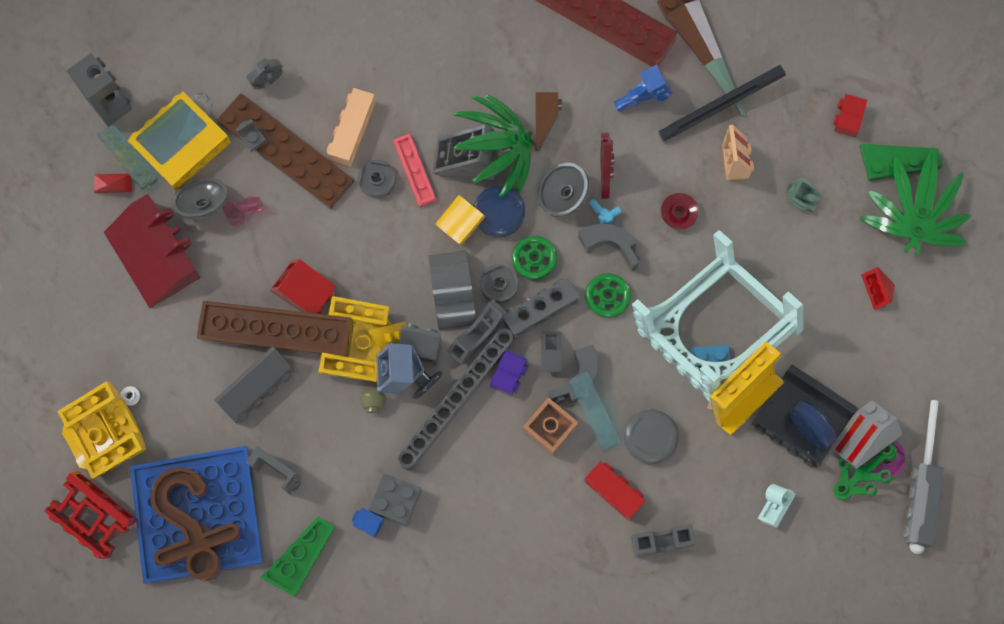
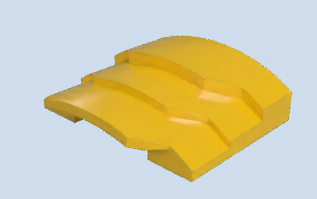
[318,296,391,382]
[57,381,146,479]

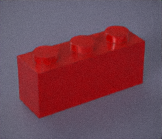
[584,461,645,521]

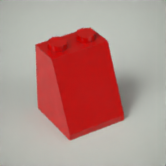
[270,259,336,314]

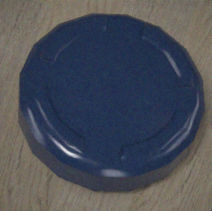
[474,186,525,237]
[790,401,836,449]

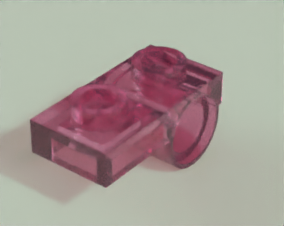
[223,196,264,226]

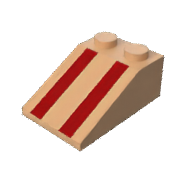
[722,125,754,180]

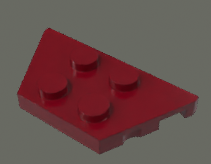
[600,133,614,199]

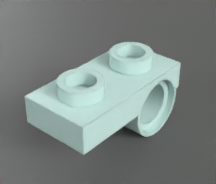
[758,484,796,528]

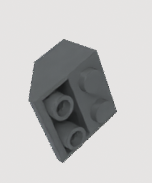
[399,324,442,365]

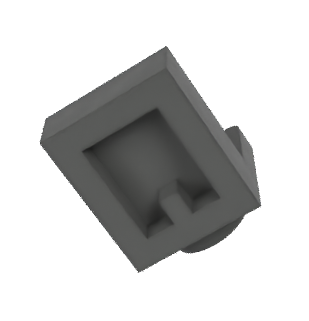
[236,119,267,152]

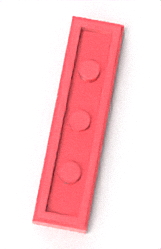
[393,134,437,207]

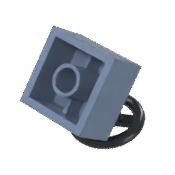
[376,343,442,400]

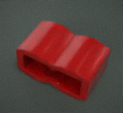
[832,94,867,138]

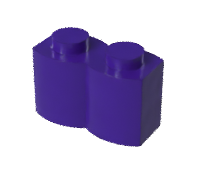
[490,350,529,396]

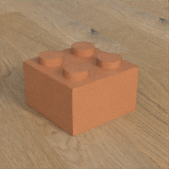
[523,398,579,456]

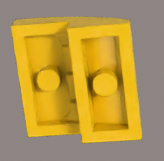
[435,195,485,246]

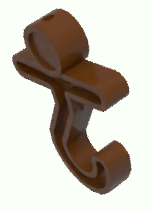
[151,467,242,582]

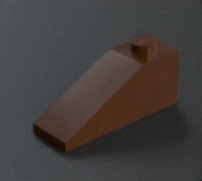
[535,92,562,151]

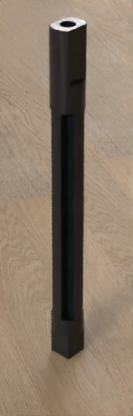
[658,65,786,142]

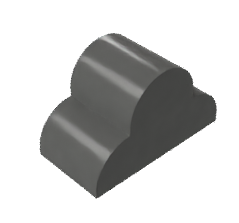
[433,124,499,181]
[428,250,476,330]

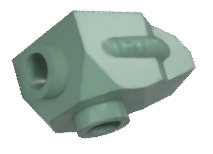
[786,178,822,212]

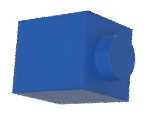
[352,508,385,538]

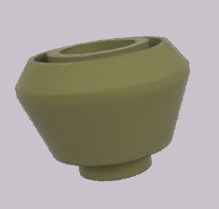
[360,391,386,413]

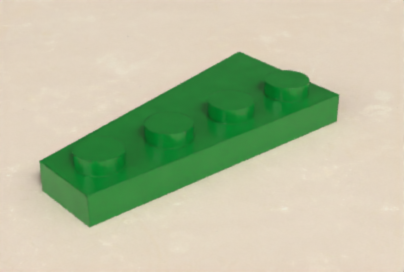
[260,517,336,597]

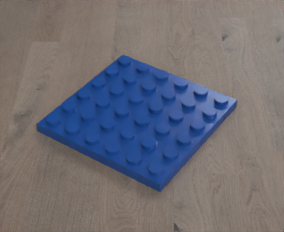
[130,446,263,584]

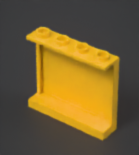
[710,342,784,436]

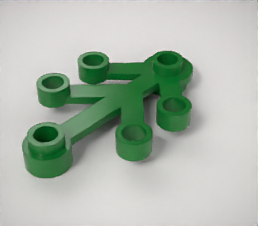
[833,444,898,500]

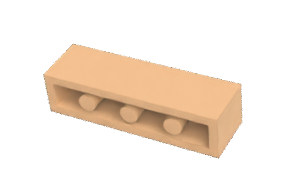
[327,88,376,167]

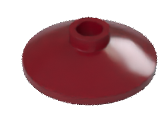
[661,193,699,229]

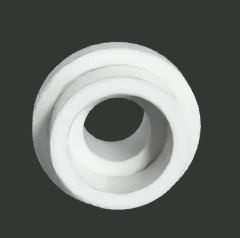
[120,386,140,406]

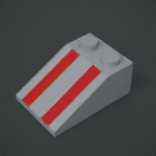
[831,400,903,469]

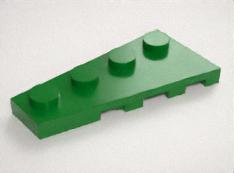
[859,144,943,181]

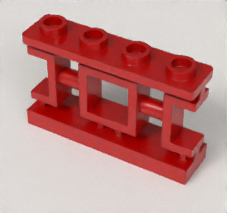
[44,471,138,559]

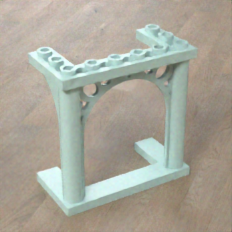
[632,230,803,402]

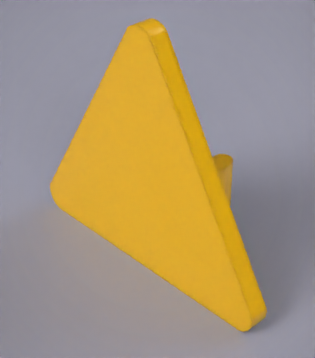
[369,321,407,349]

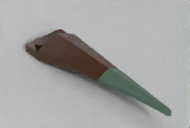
[657,0,745,117]

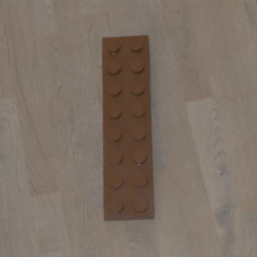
[217,93,354,209]
[197,301,353,357]

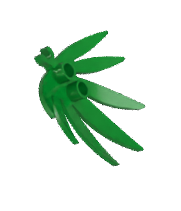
[453,95,535,197]
[860,148,971,256]

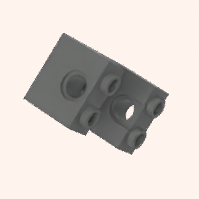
[66,53,132,127]

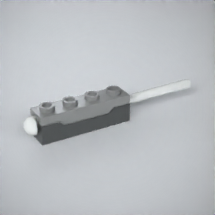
[903,400,944,554]

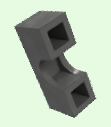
[631,524,696,557]

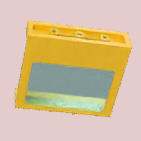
[127,92,231,191]

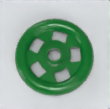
[512,236,557,280]
[585,273,631,318]

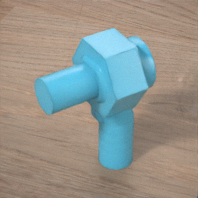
[589,199,621,225]

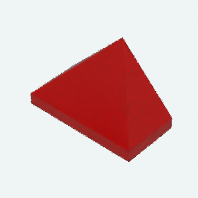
[94,173,133,193]
[861,267,895,310]

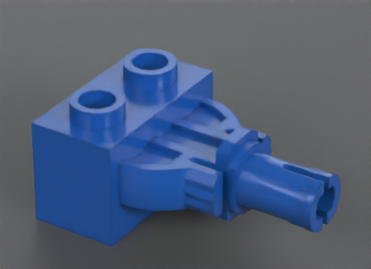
[613,65,673,112]

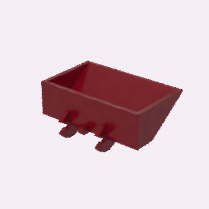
[104,194,201,308]

